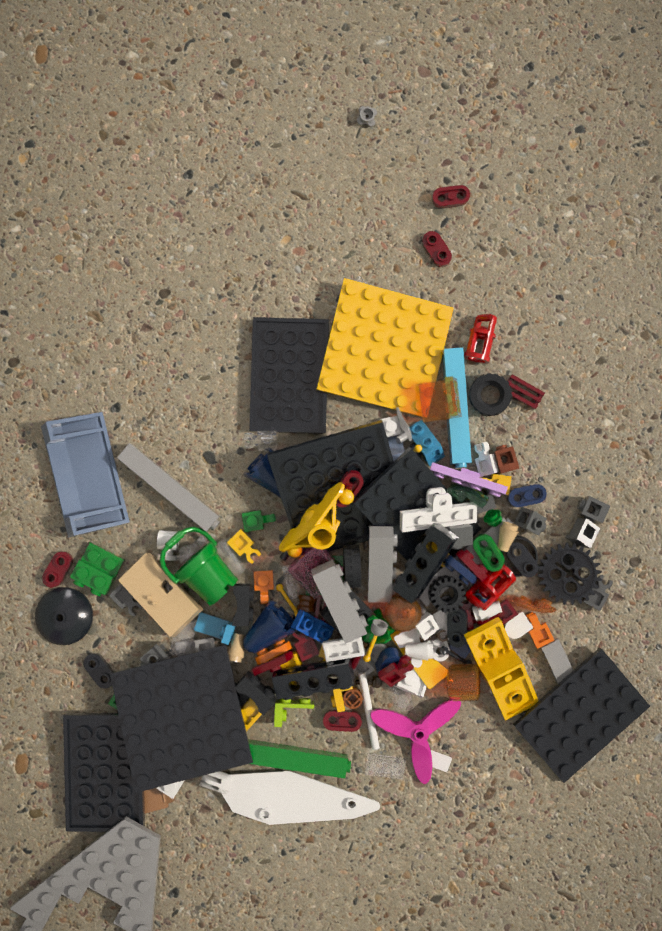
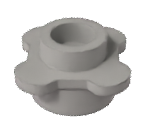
[357,106,377,127]

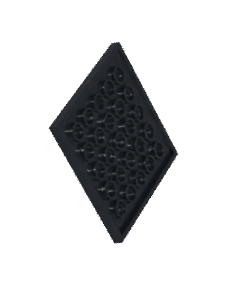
[267,420,394,560]
[110,645,253,793]

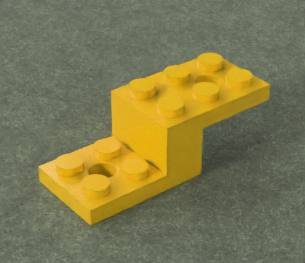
[464,617,539,721]

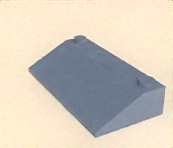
[41,412,130,538]

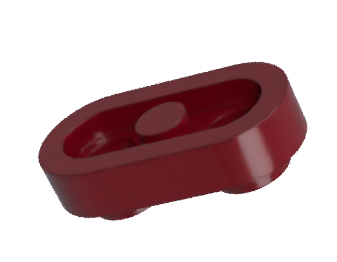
[432,185,470,208]
[422,231,452,267]
[336,470,363,507]
[455,549,488,583]
[42,551,73,588]
[323,710,362,732]

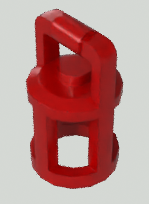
[464,314,497,364]
[466,561,516,611]

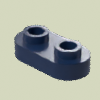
[507,484,547,507]
[443,554,478,585]

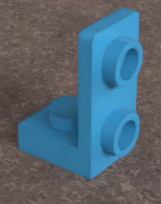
[409,420,445,467]
[194,612,236,645]

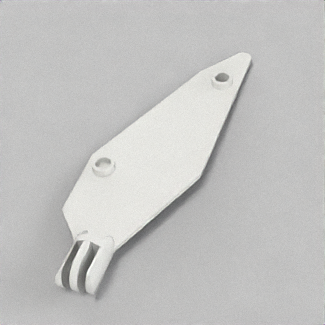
[199,770,380,825]

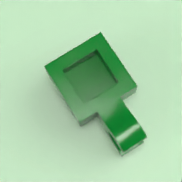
[242,510,276,532]

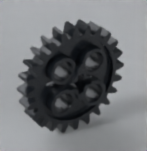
[537,542,602,606]

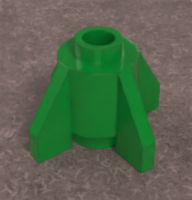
[362,608,396,644]

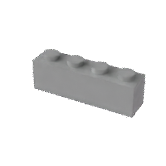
[368,526,397,603]
[311,559,368,644]

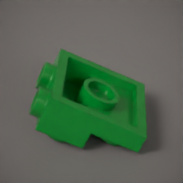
[70,542,125,596]

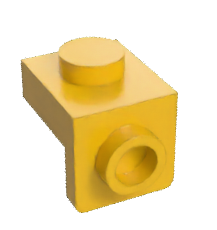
[331,686,353,712]

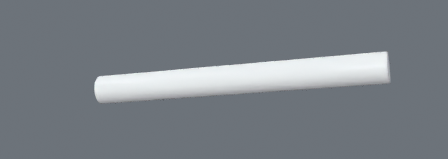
[358,672,380,750]

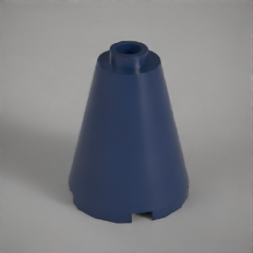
[243,447,281,498]
[243,601,296,653]

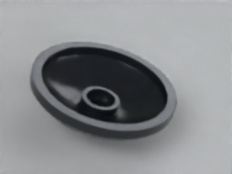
[35,587,93,645]

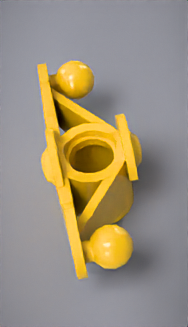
[279,482,354,558]

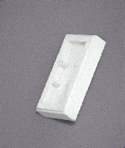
[322,637,365,662]

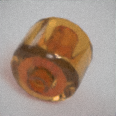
[384,594,422,632]
[444,664,480,701]

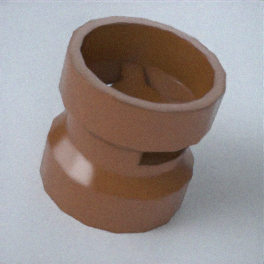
[343,686,363,709]

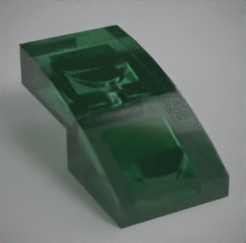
[446,484,489,509]

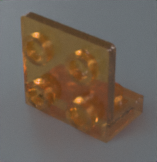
[419,376,462,422]

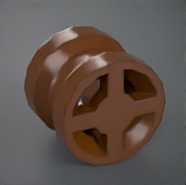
[296,594,317,612]

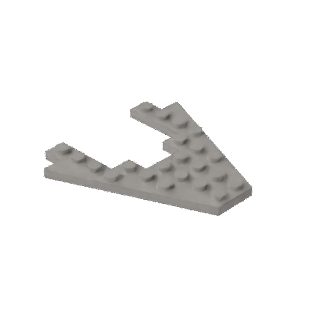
[11,816,161,931]

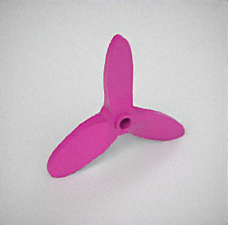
[370,698,461,784]

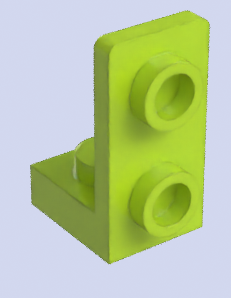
[274,698,314,727]

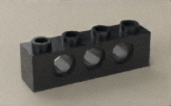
[393,524,459,604]
[272,658,355,700]

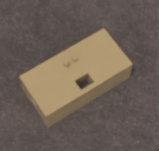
[118,553,203,637]

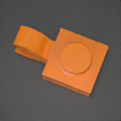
[253,570,274,604]
[526,612,554,649]

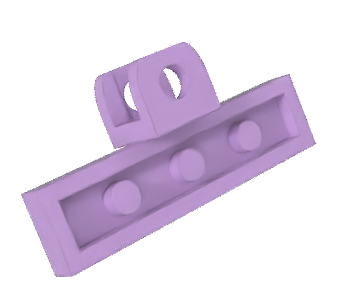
[430,462,508,497]

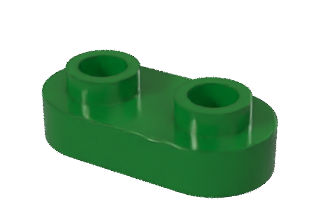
[473,534,505,572]

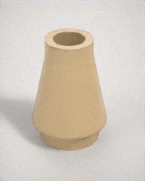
[497,521,519,552]
[228,633,245,663]

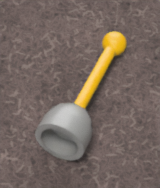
[363,619,388,662]

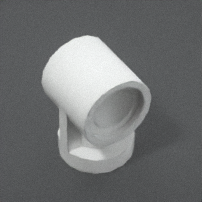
[157,530,179,561]

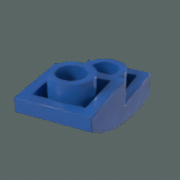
[291,609,334,644]

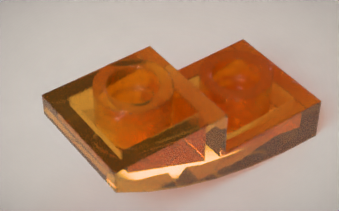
[511,595,556,613]

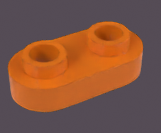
[254,639,292,665]

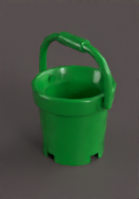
[160,527,238,606]

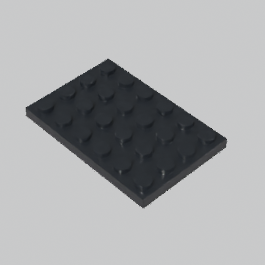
[249,317,329,434]
[353,447,482,570]
[513,647,650,783]
[63,713,145,832]

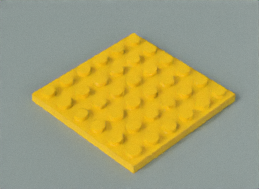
[316,278,454,418]

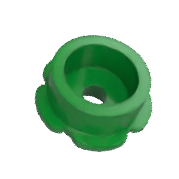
[483,509,502,527]

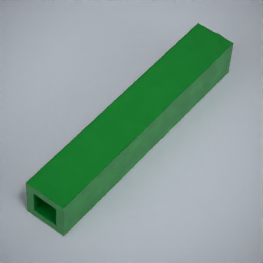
[248,739,351,779]

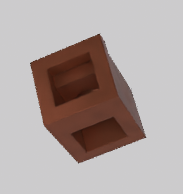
[492,444,520,475]

